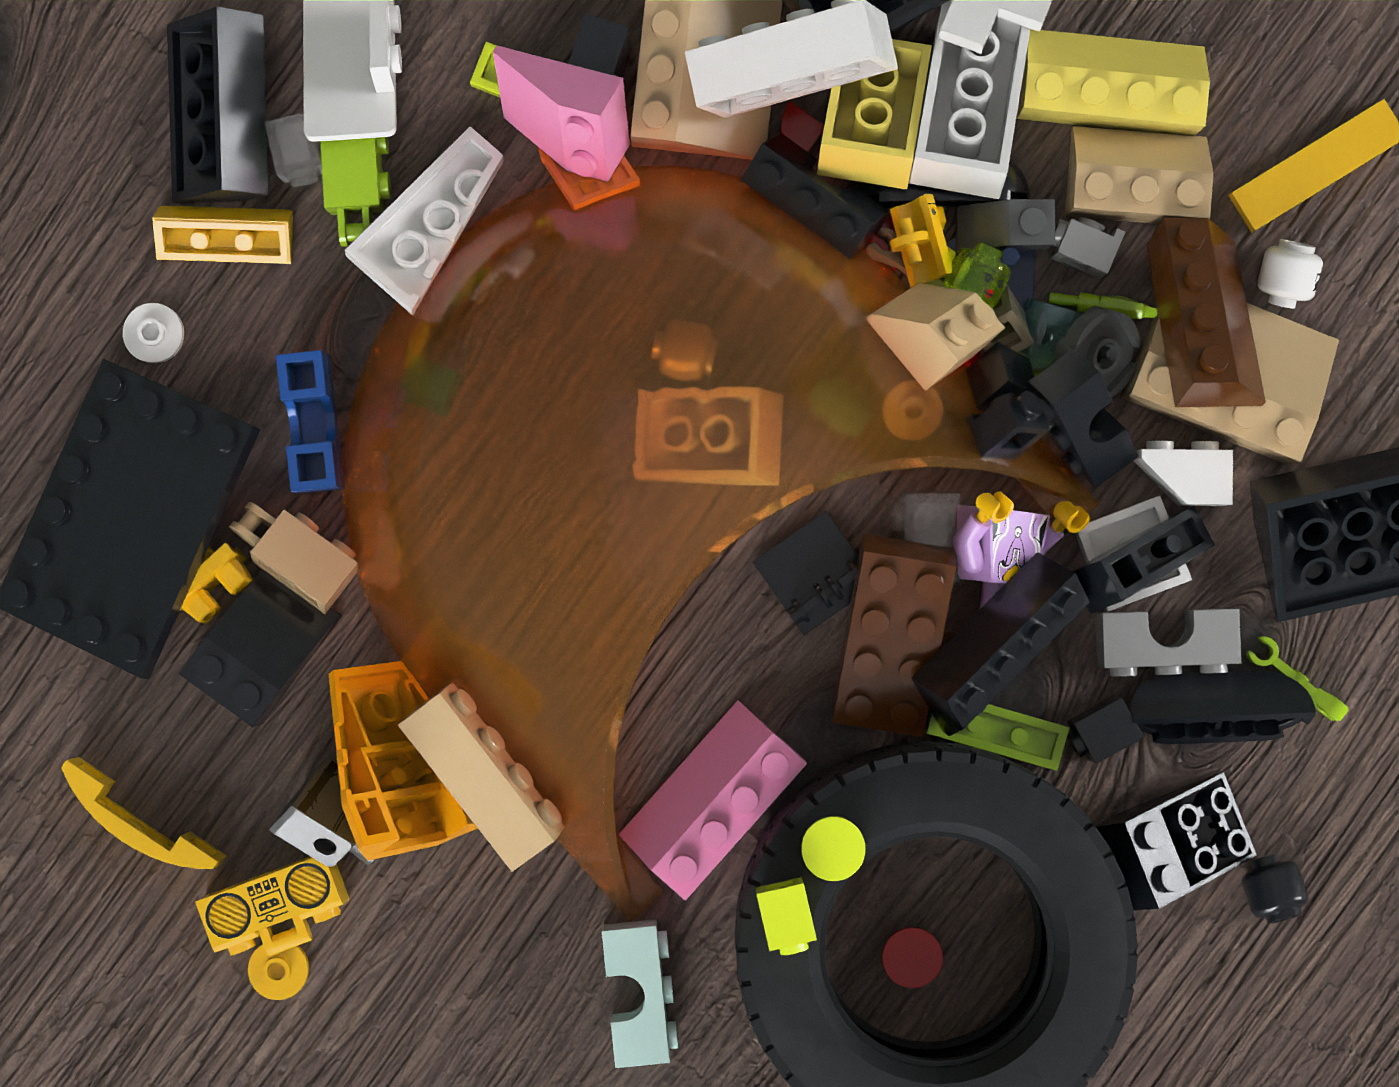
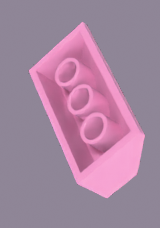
[619,700,807,901]

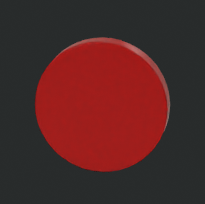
[882,926,943,988]

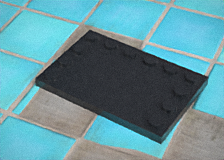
[0,359,261,679]

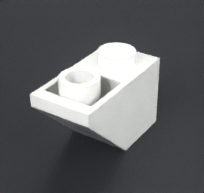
[1133,441,1233,506]

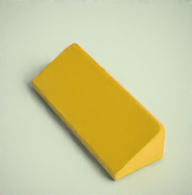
[152,206,293,264]

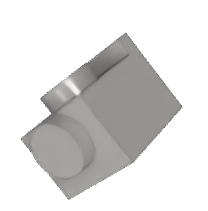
[1050,217,1125,280]

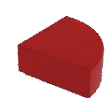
[781,101,824,152]

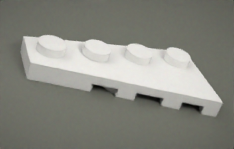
[345,127,503,315]

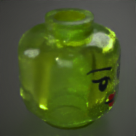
[943,242,1011,308]

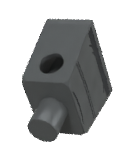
[269,755,375,867]

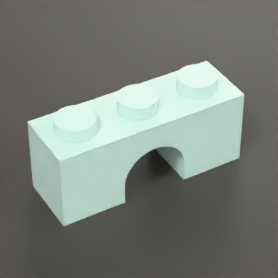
[602,919,678,1068]

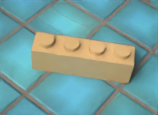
[398,682,565,872]

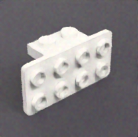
[303,0,402,141]

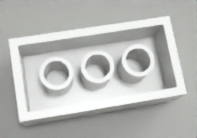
[685,0,898,118]
[909,0,1030,199]

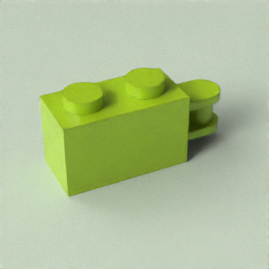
[320,137,392,247]

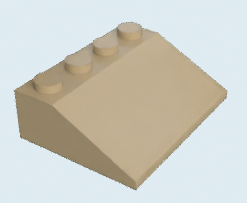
[630,0,782,160]
[1121,303,1339,465]

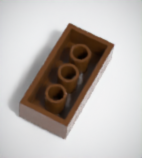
[832,534,957,737]

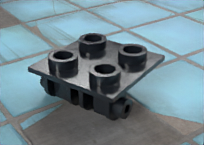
[752,511,859,636]

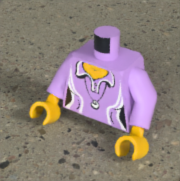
[952,491,1090,609]

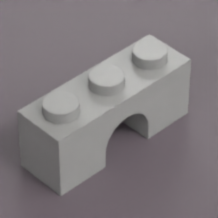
[1095,608,1241,676]

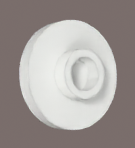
[123,303,184,363]

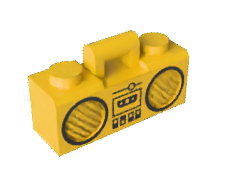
[195,856,350,956]

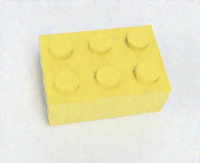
[817,39,932,190]

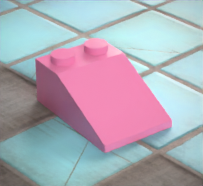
[493,46,630,182]

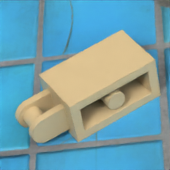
[229,502,358,614]

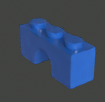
[276,350,345,494]

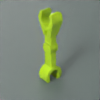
[1246,636,1348,721]

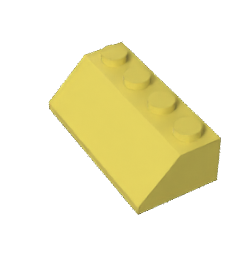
[1016,29,1210,136]

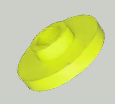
[801,816,866,881]

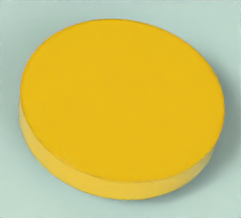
[248,944,309,1000]

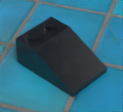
[179,569,341,727]

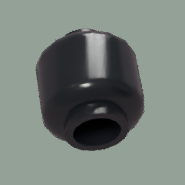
[1242,854,1309,925]

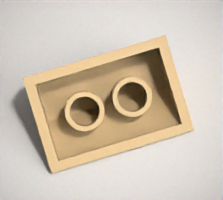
[1065,126,1213,224]

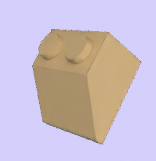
[866,283,1005,391]

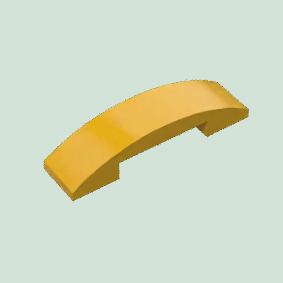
[61,757,227,869]

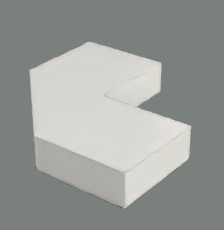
[938,0,1053,54]

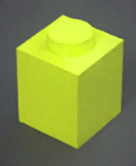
[755,877,817,955]

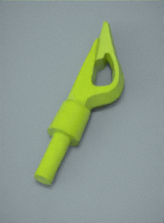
[1049,292,1158,319]

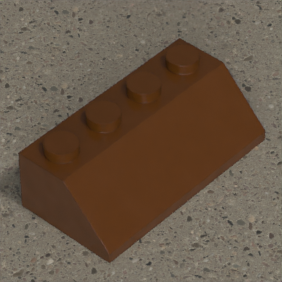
[1146,218,1266,407]

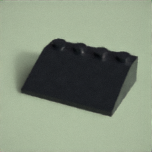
[1250,447,1399,622]

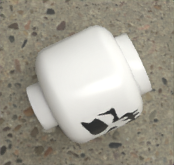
[1257,239,1323,308]

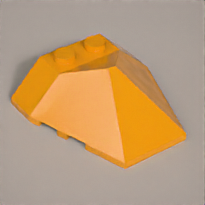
[328,661,478,861]

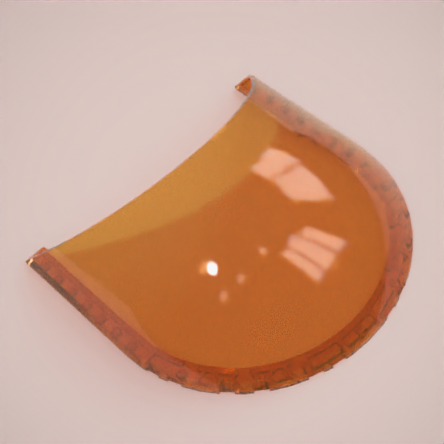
[343,165,1100,922]

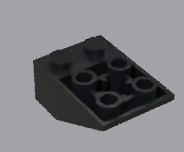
[1095,772,1257,911]

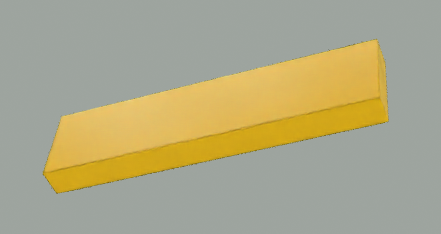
[1228,99,1399,233]

